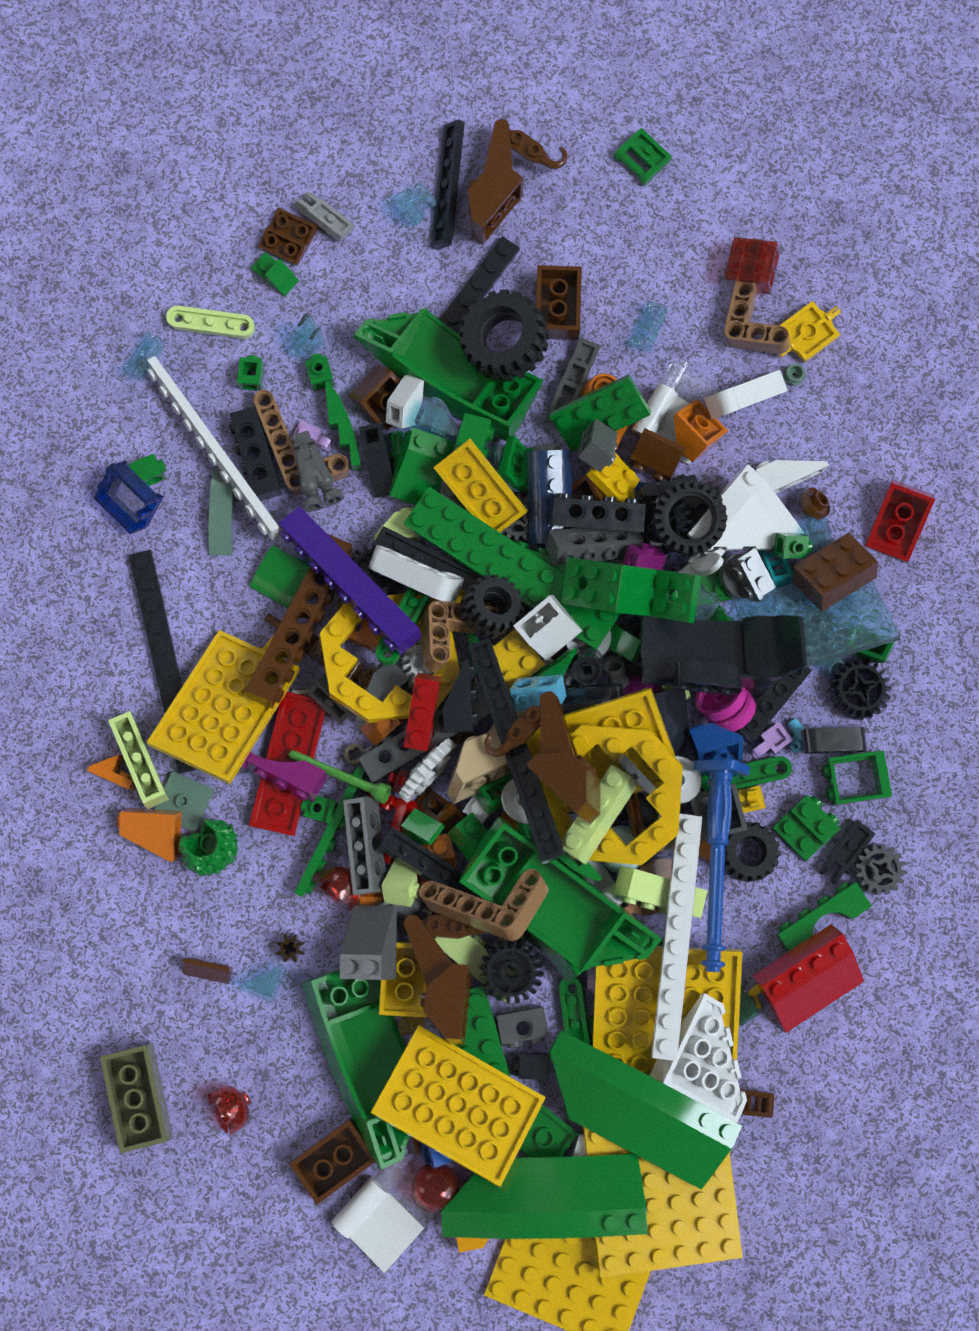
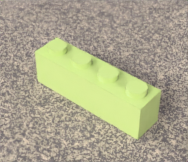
[108,711,169,810]
[562,765,638,865]
[613,866,707,918]
[435,935,518,1002]

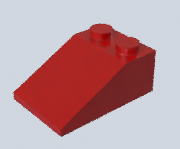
[865,479,935,562]

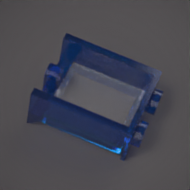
[93,460,164,535]

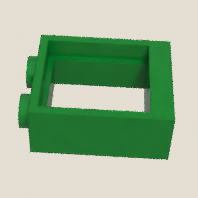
[822,750,892,806]

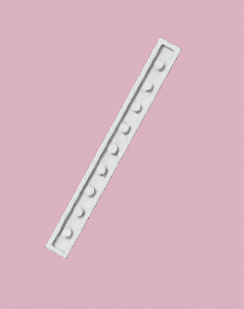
[147,356,279,540]
[651,814,702,1061]

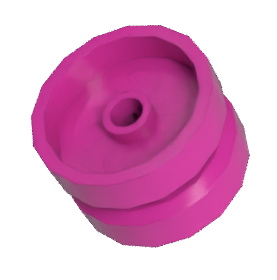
[695,687,756,732]

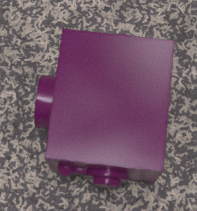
[623,543,666,570]

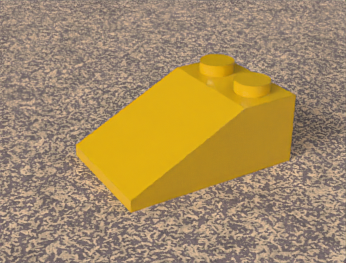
[379,940,427,1018]

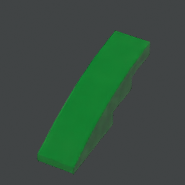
[325,381,362,471]

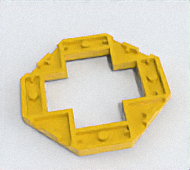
[319,593,460,723]
[544,724,683,865]

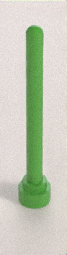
[288,750,391,804]

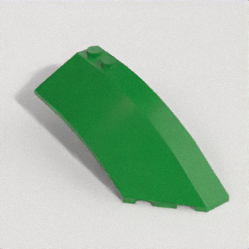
[301,968,410,1170]
[441,1153,648,1239]

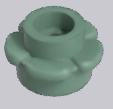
[784,364,806,386]

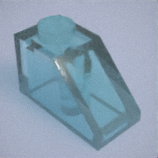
[289,313,325,361]

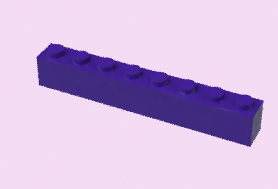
[279,506,422,656]

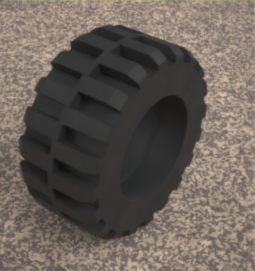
[459,289,549,382]

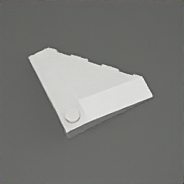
[687,465,804,551]
[649,993,747,1123]

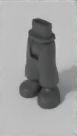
[292,431,344,512]

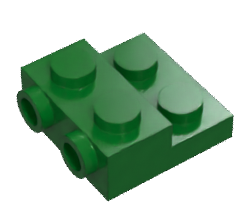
[772,795,841,862]

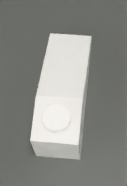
[755,460,829,494]

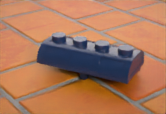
[527,449,573,543]

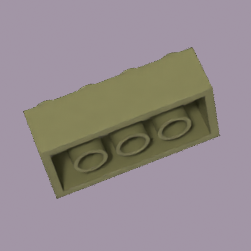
[100,1043,173,1154]

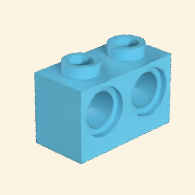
[510,674,567,711]

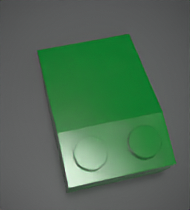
[388,427,455,506]

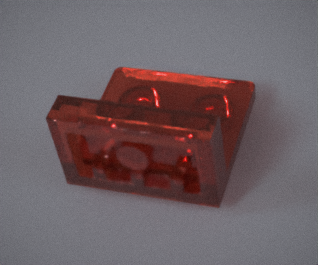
[725,237,780,295]

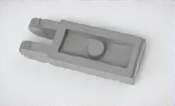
[294,192,355,242]

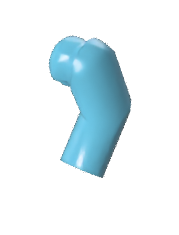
[787,718,804,753]

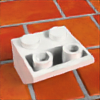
[514,595,583,661]

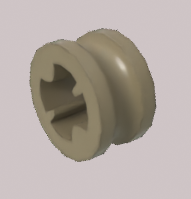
[344,744,364,765]

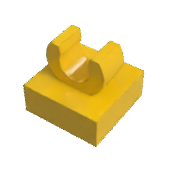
[737,785,766,813]

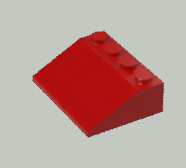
[752,924,864,1033]

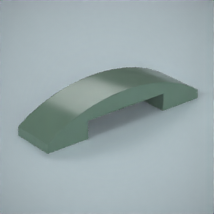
[208,467,234,556]

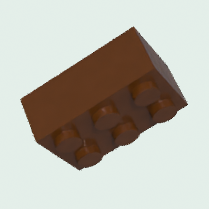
[536,265,582,340]
[793,533,878,612]
[289,1117,375,1205]

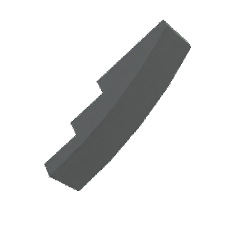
[545,337,601,423]

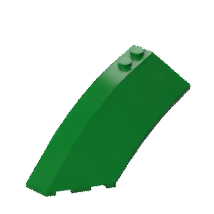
[354,308,543,441]
[459,817,662,971]
[549,1030,742,1190]

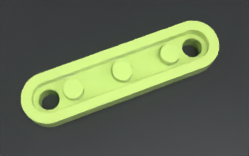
[166,306,255,339]

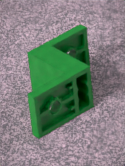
[561,557,701,623]

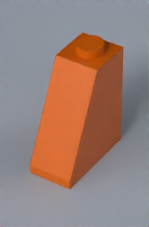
[117,808,182,862]

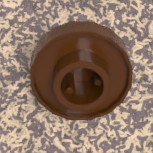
[801,487,830,520]

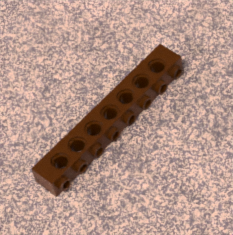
[246,534,354,709]

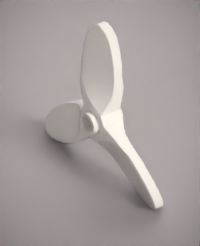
[678,547,726,577]

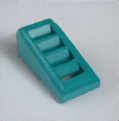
[758,550,793,589]

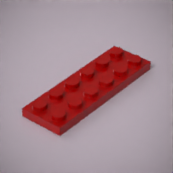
[249,692,327,837]

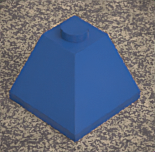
[689,723,743,762]

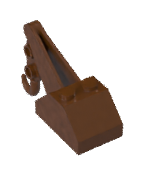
[468,119,568,245]
[484,691,601,825]
[404,915,485,1046]

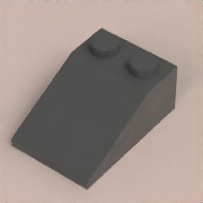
[340,905,397,980]

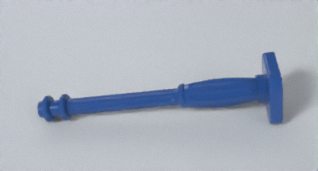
[692,760,750,972]

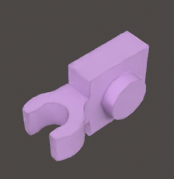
[291,420,333,452]
[750,722,793,760]

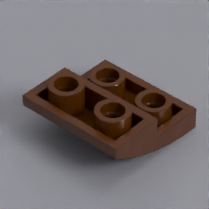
[258,207,319,266]

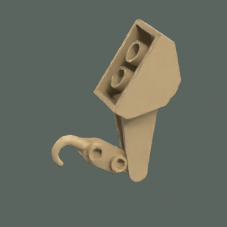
[447,710,526,804]

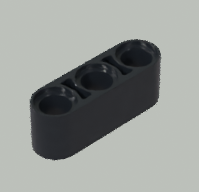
[801,727,867,754]

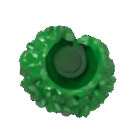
[178,818,238,876]

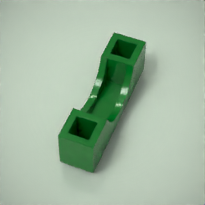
[775,881,872,952]

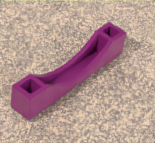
[241,752,327,802]

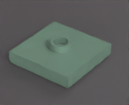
[155,771,215,832]

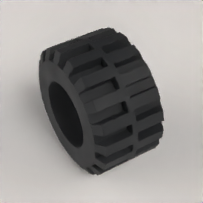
[460,574,524,639]
[724,822,781,882]

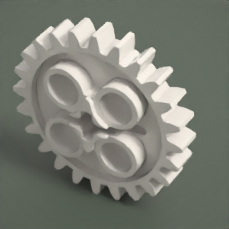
[399,738,458,803]

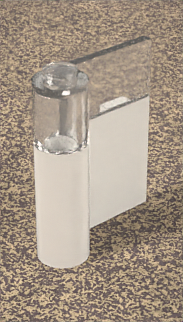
[631,359,721,465]
[331,1159,444,1273]

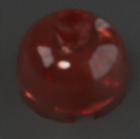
[316,866,362,912]
[206,1085,251,1136]
[411,1163,460,1213]

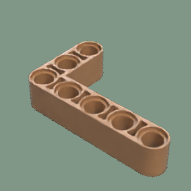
[724,238,791,354]
[254,390,350,495]
[421,600,529,672]
[419,869,548,941]

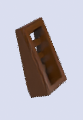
[740,1089,774,1118]

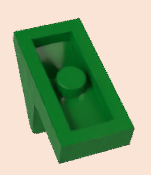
[251,252,299,297]

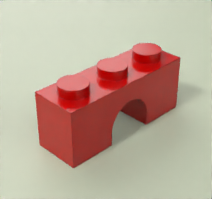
[404,673,442,751]

